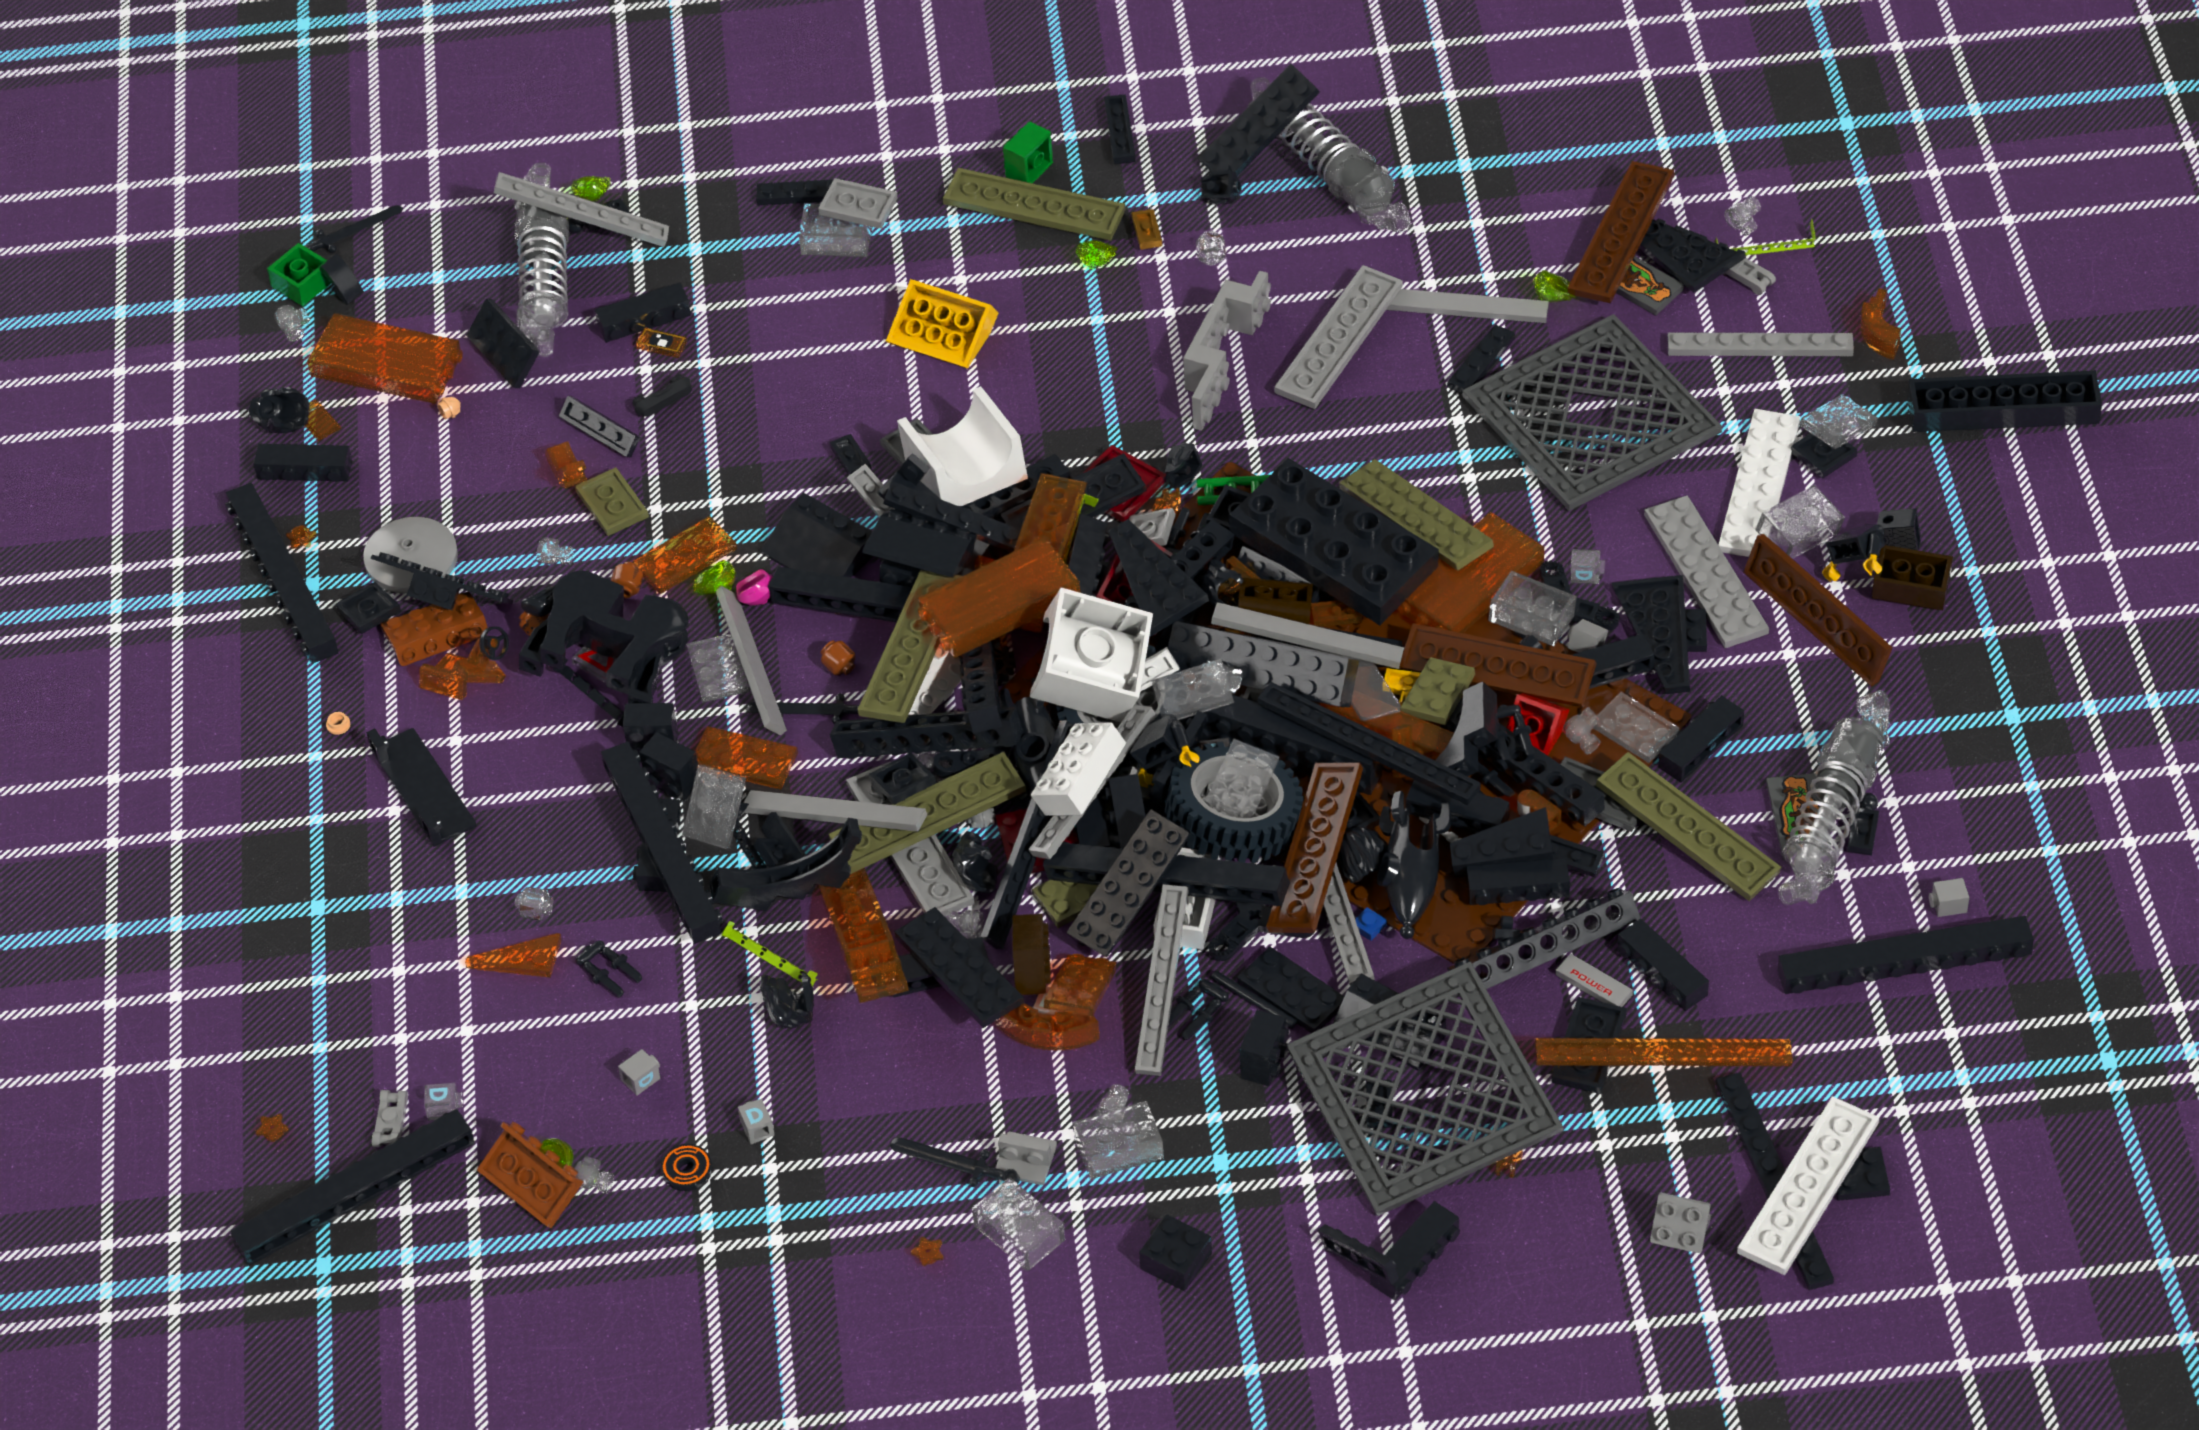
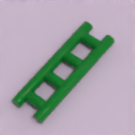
[1197,475,1270,506]

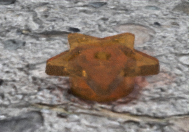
[286,525,316,549]
[256,1113,289,1142]
[910,1237,943,1266]

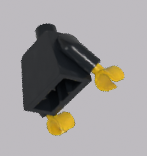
[1822,524,1885,582]
[1130,714,1199,788]

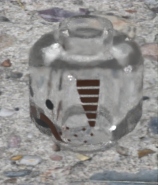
[1196,231,1226,266]
[515,887,553,921]

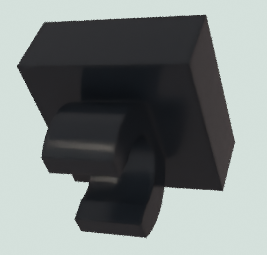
[1492,916,1521,939]

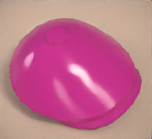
[736,569,773,606]

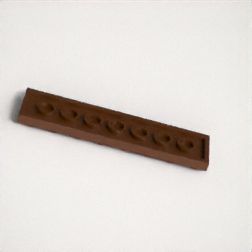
[1567,161,1675,304]
[1743,533,1893,687]
[1399,623,1597,708]
[1266,763,1363,933]

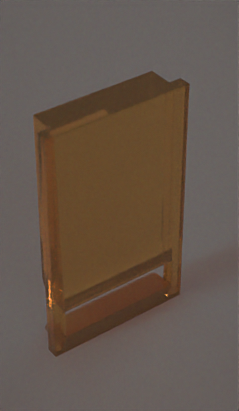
[305,399,342,441]

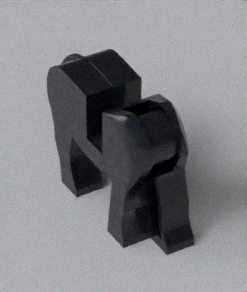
[519,571,689,704]

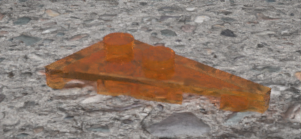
[465,933,562,978]

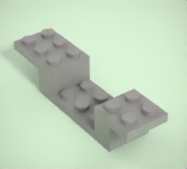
[1183,271,1271,431]

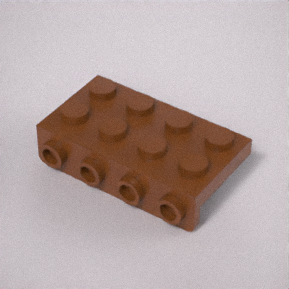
[381,591,488,666]
[477,1121,584,1228]

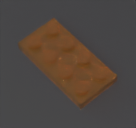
[633,516,737,595]
[695,726,798,789]
[1044,954,1117,1016]

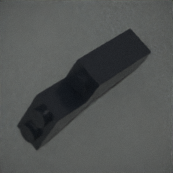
[1435,681,1498,776]

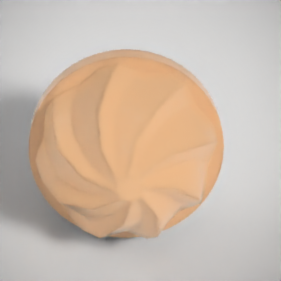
[437,397,461,420]

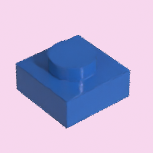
[1355,907,1387,941]

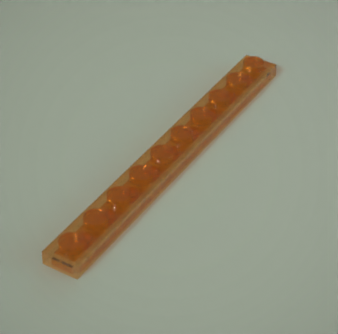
[1535,1038,1793,1066]

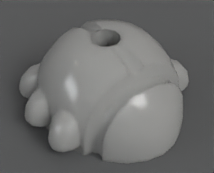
[967,808,996,829]

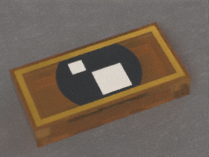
[636,328,687,358]

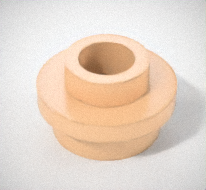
[326,712,350,735]

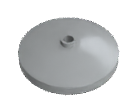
[363,517,458,594]

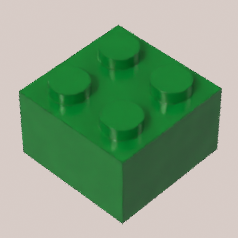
[1003,121,1053,184]
[267,243,331,306]

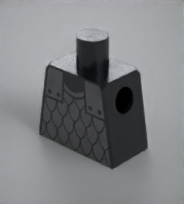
[1865,508,1921,551]

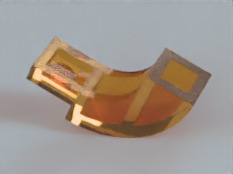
[1860,288,1902,360]
[544,441,587,489]

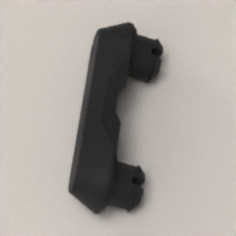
[632,374,692,417]

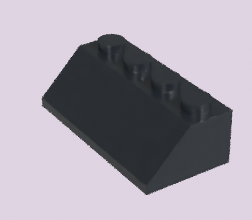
[1333,973,1446,1071]

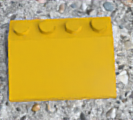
[886,279,998,369]

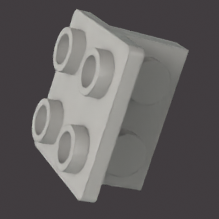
[996,1132,1057,1185]
[1650,1193,1711,1253]

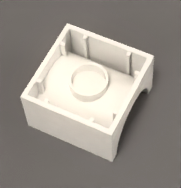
[897,386,1028,507]
[1030,588,1153,722]

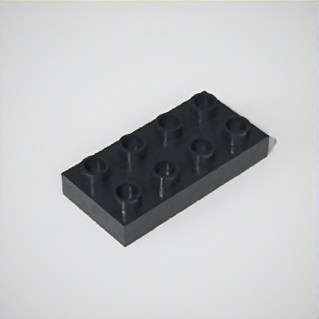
[1229,458,1439,626]

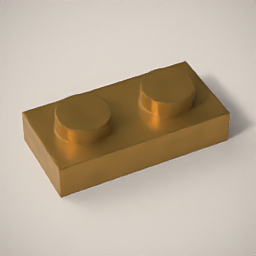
[1132,209,1162,250]

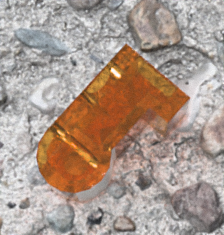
[1517,790,1561,832]

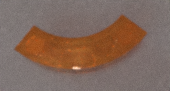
[995,1003,1100,1051]

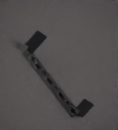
[553,659,624,727]
[727,802,767,869]

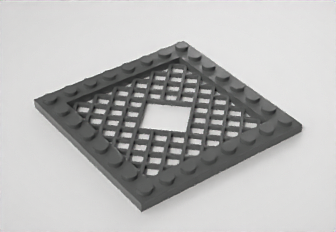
[1463,314,1722,511]
[1287,961,1563,1216]

